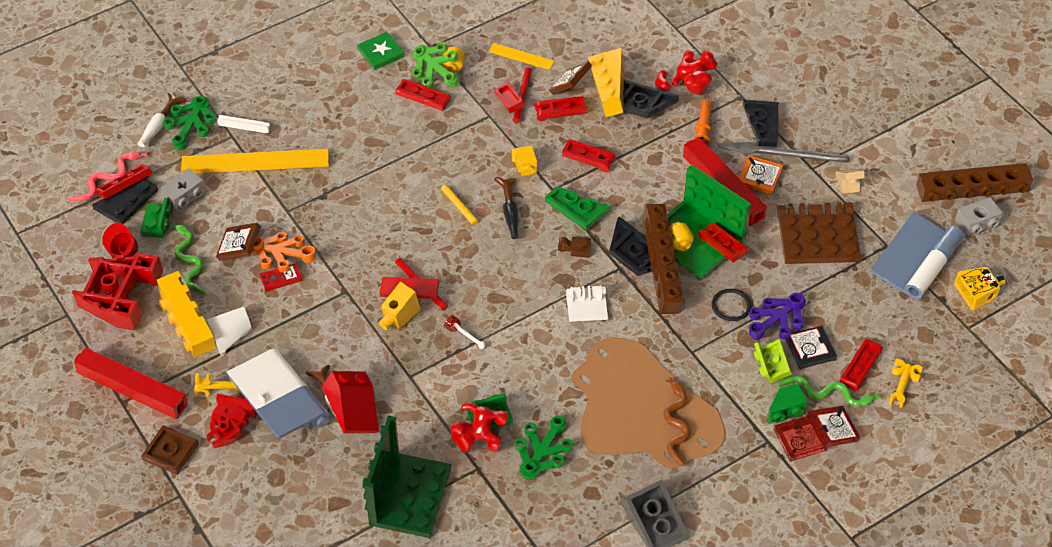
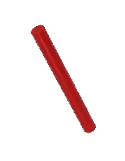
[513,67,532,123]
[395,258,448,311]

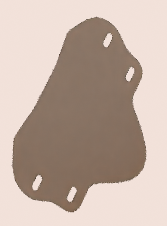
[571,337,725,469]

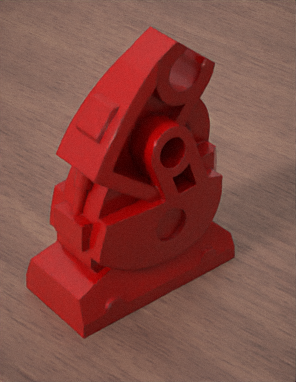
[206,393,257,449]

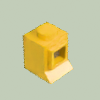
[512,145,537,176]

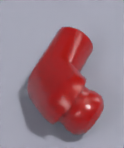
[655,70,671,92]

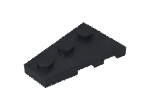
[742,100,779,147]
[92,178,158,224]

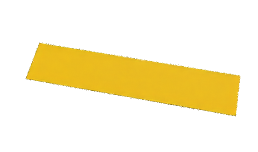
[488,43,554,70]

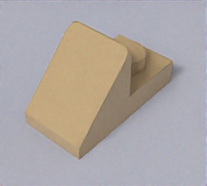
[835,169,864,194]

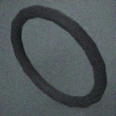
[711,289,751,321]

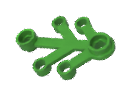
[412,42,460,88]

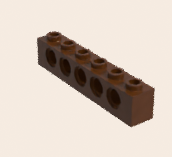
[916,163,1033,202]
[642,204,683,314]

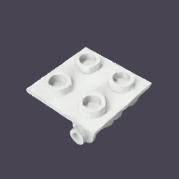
[566,285,608,322]

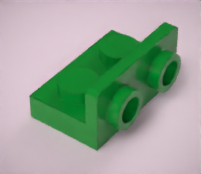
[140,197,173,238]

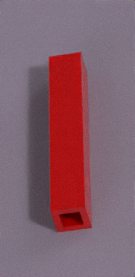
[683,137,767,226]
[74,347,188,420]

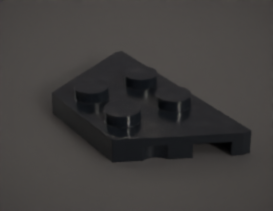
[623,80,679,119]
[608,216,652,276]

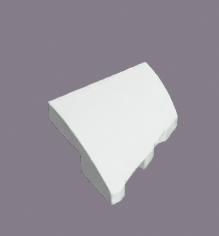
[207,307,252,356]

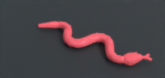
[68,151,148,201]

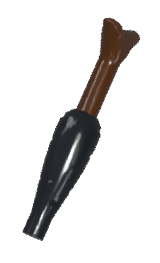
[494,177,518,239]

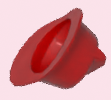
[102,223,138,258]

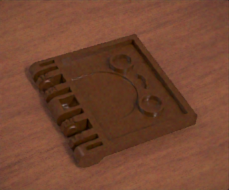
[777,202,861,264]

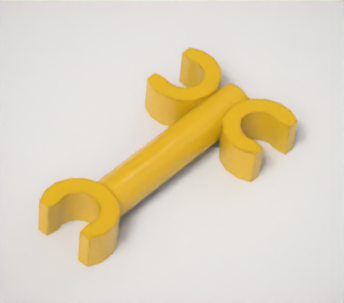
[889,359,923,408]
[194,373,241,396]

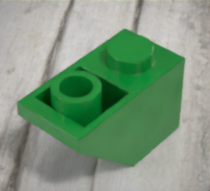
[767,383,808,424]

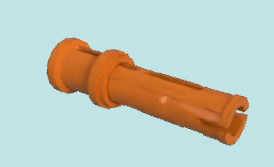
[694,99,712,145]

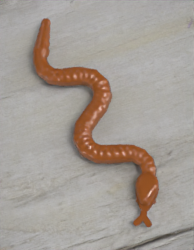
[663,377,691,466]

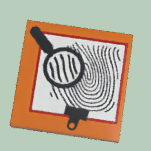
[739,155,783,195]

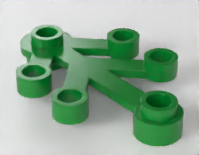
[164,96,216,151]
[515,415,573,480]

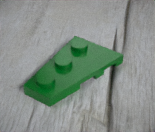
[545,186,611,231]

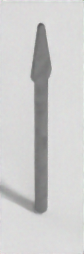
[717,142,850,163]

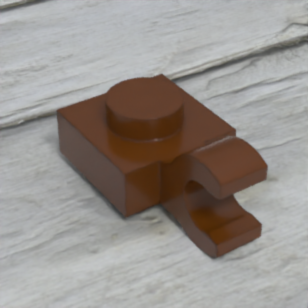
[558,237,591,258]

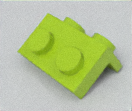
[754,339,793,383]

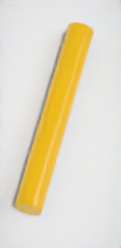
[441,185,478,225]

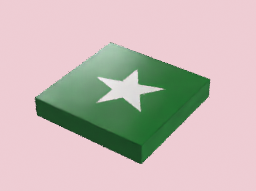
[357,32,405,70]

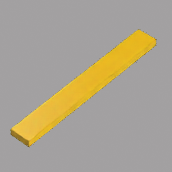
[181,149,329,173]

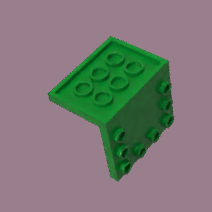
[645,164,751,279]

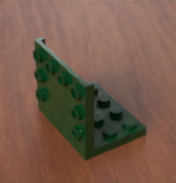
[362,415,451,538]

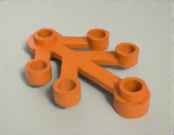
[251,232,316,273]

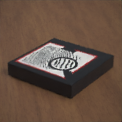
[786,326,837,369]

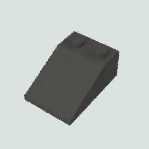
[620,480,690,547]

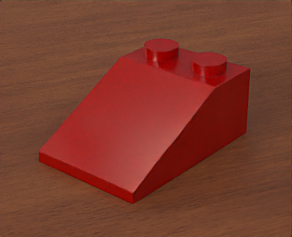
[322,371,379,434]

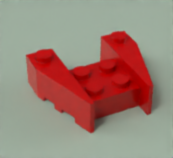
[72,253,163,331]

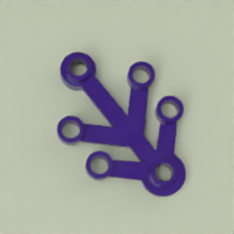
[749,293,806,340]

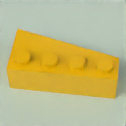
[587,48,625,117]
[157,271,216,358]

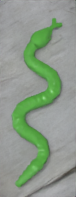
[170,222,205,294]
[777,375,881,406]

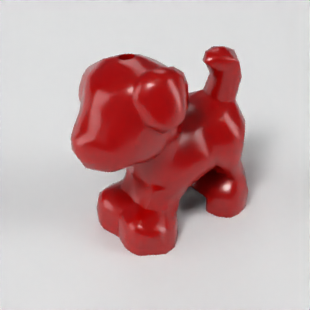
[671,50,718,95]
[450,402,508,453]

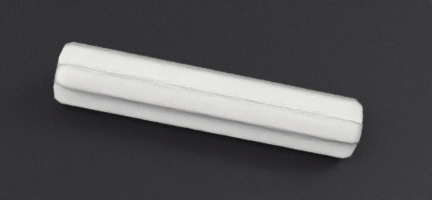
[218,115,270,133]

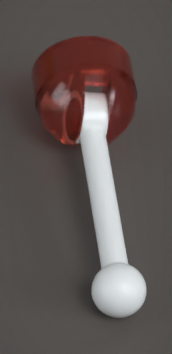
[444,315,486,349]

